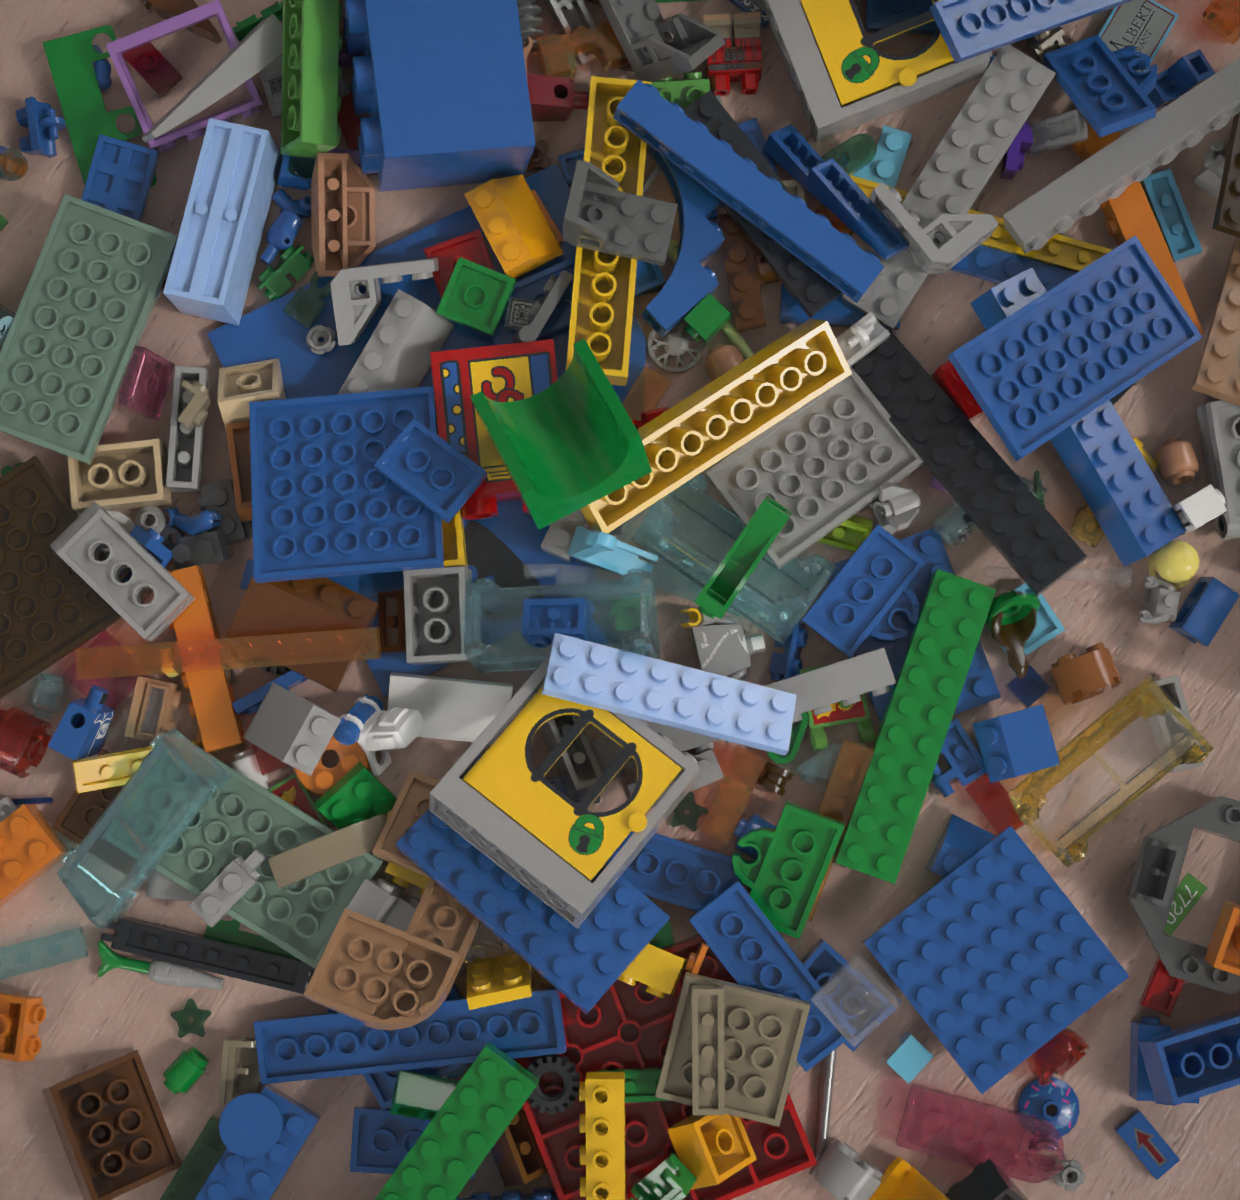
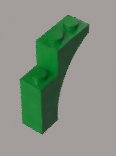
[694,496,793,619]

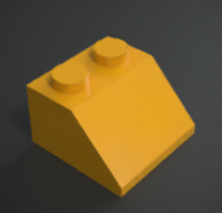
[667,1114,757,1190]

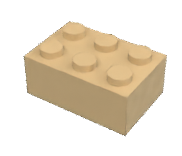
[68,439,172,513]

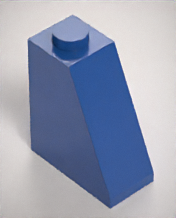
[1129,1016,1199,1104]

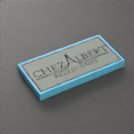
[1099,0,1179,72]

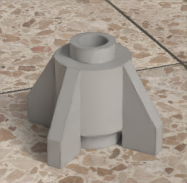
[868,483,921,535]

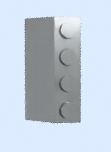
[338,289,455,395]

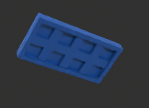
[81,134,160,222]

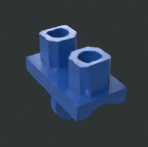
[16,97,66,158]

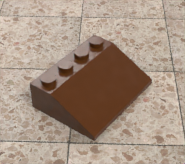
[225,574,378,692]
[42,1050,182,1200]

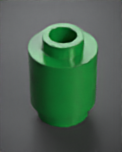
[163,1046,209,1094]

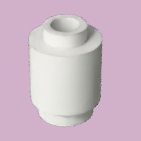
[230,749,269,789]

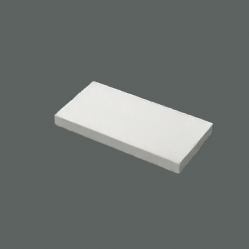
[388,672,513,742]

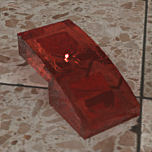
[965,773,1028,834]

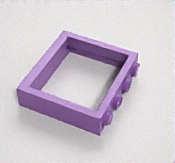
[105,0,264,152]

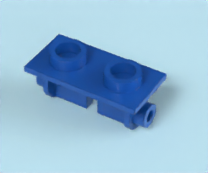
[769,620,808,681]

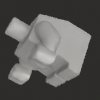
[1193,139,1226,199]
[1138,575,1181,624]

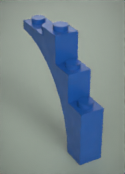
[642,147,725,338]

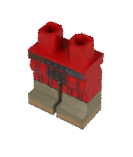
[702,11,762,97]

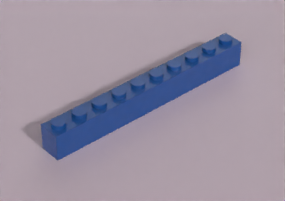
[614,80,885,303]

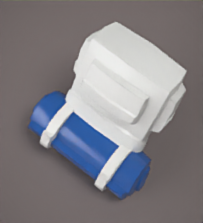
[333,694,424,776]

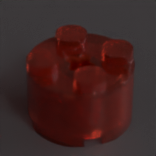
[0,707,52,778]

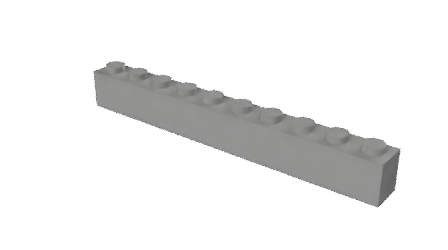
[1003,57,1240,254]
[589,648,896,781]

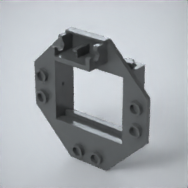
[1127,796,1240,995]

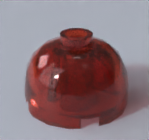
[1027,1027,1091,1087]

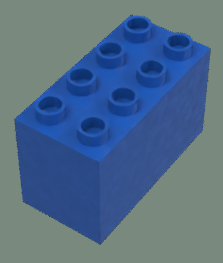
[343,0,535,192]

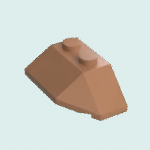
[311,152,376,277]

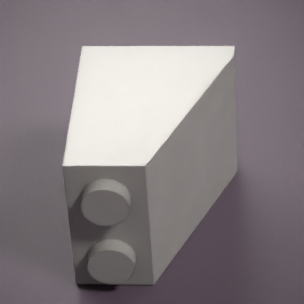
[243,682,341,776]

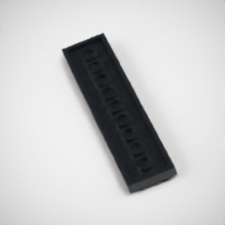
[851,330,1087,596]

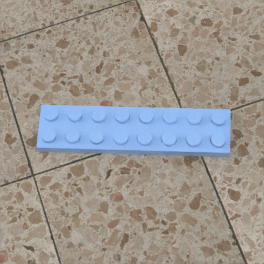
[541,633,797,756]

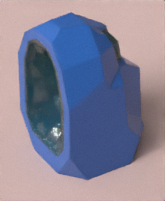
[277,155,315,191]

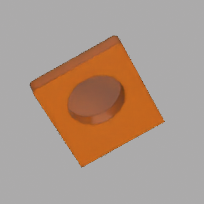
[684,940,708,974]

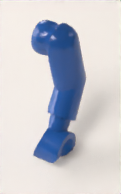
[165,507,222,535]

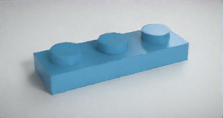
[1140,168,1203,263]

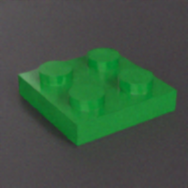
[436,257,516,337]
[314,762,397,830]

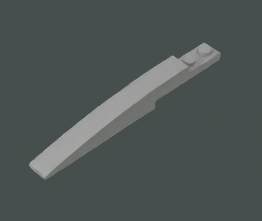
[141,14,283,143]

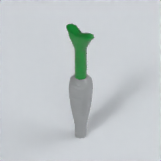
[98,940,224,991]

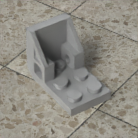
[870,182,999,275]
[330,257,439,346]

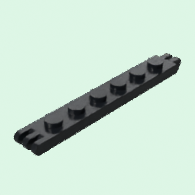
[100,917,315,994]

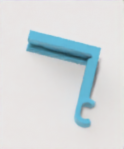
[567,526,659,585]

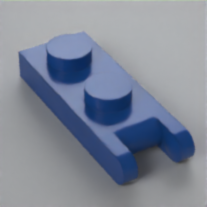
[231,670,308,717]

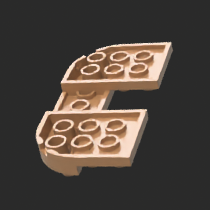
[303,770,481,1030]

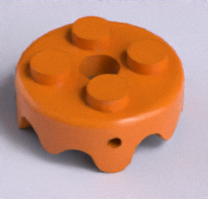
[293,736,371,796]

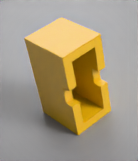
[442,509,468,568]

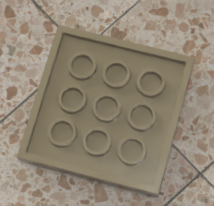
[655,972,810,1127]

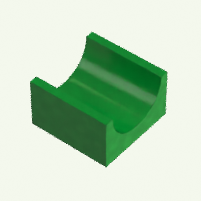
[470,339,652,530]

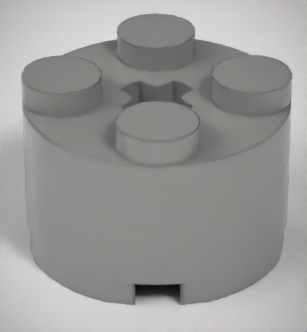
[809,1139,884,1200]

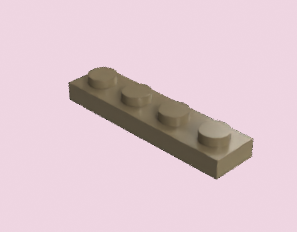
[691,985,725,1115]

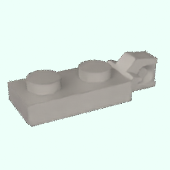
[189,849,267,928]

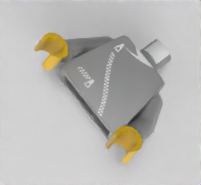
[681,608,766,681]

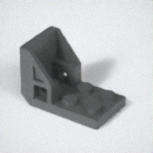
[599,0,725,82]
[562,160,678,266]

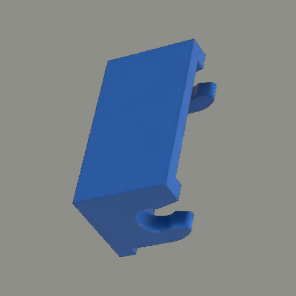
[1169,577,1240,647]

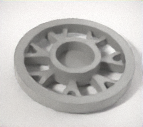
[648,319,704,373]

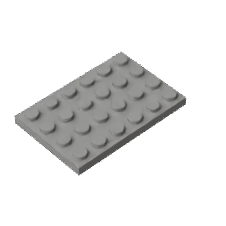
[706,367,923,570]

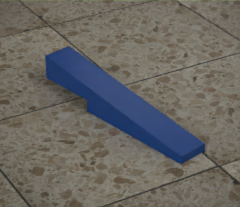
[763,124,910,260]

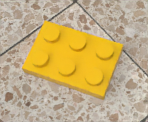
[466,950,532,1010]

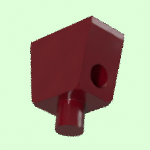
[527,74,589,122]

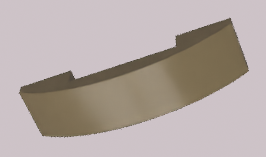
[268,813,387,889]

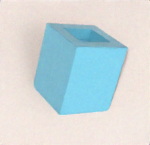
[886,1031,934,1084]

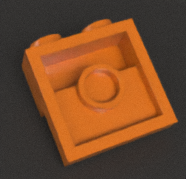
[0,992,46,1062]

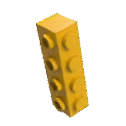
[579,1072,626,1200]

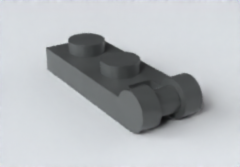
[513,269,573,343]

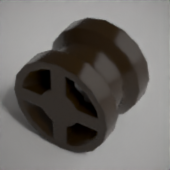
[756,761,794,797]

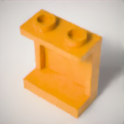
[869,1156,950,1200]

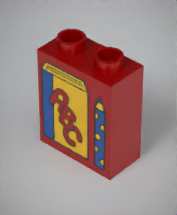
[430,339,558,520]

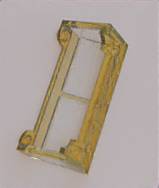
[1008,675,1214,868]

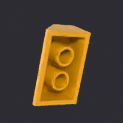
[464,174,564,279]

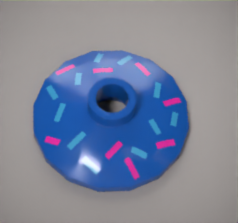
[1018,1077,1080,1139]

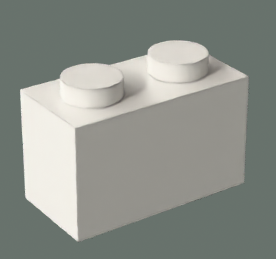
[1172,484,1228,537]

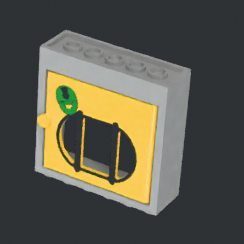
[761,0,992,143]
[429,656,701,929]

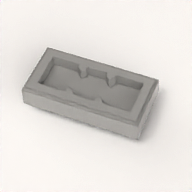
[1029,109,1089,156]

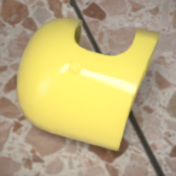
[1148,540,1200,591]

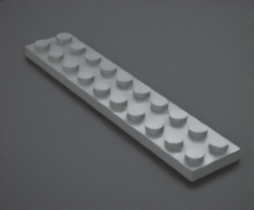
[842,45,1056,331]

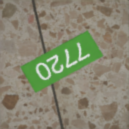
[1164,873,1208,936]

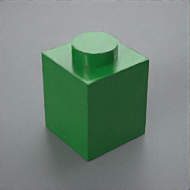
[684,293,732,344]

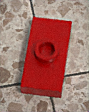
[1139,955,1185,1018]

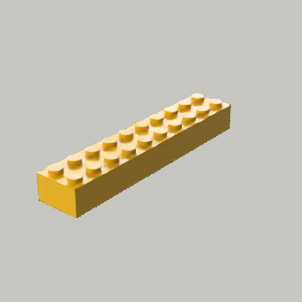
[566,76,652,386]
[580,318,852,534]

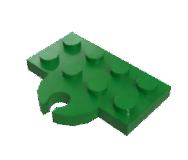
[732,801,845,939]

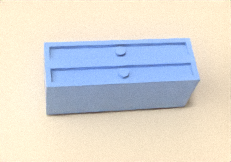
[163,118,283,326]

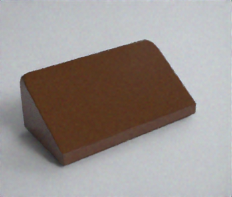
[378,590,406,653]

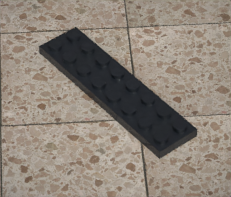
[683,90,843,318]

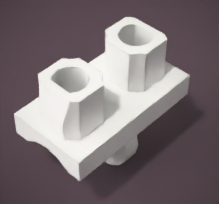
[836,312,890,368]

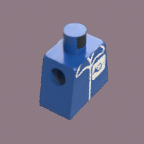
[48,685,114,760]

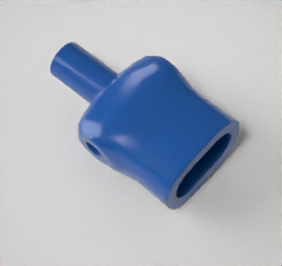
[260,210,304,266]

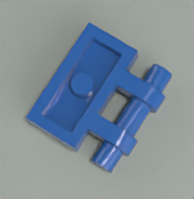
[931,718,987,798]

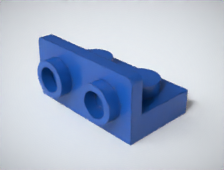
[521,598,588,648]

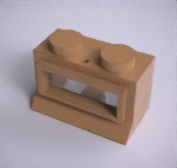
[124,676,183,744]

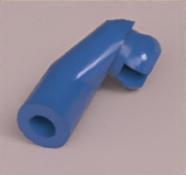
[92,45,112,91]
[272,189,311,218]

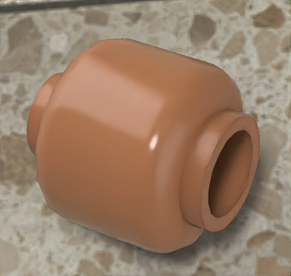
[704,344,745,381]
[1155,438,1199,485]

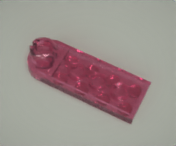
[895,1083,1066,1183]

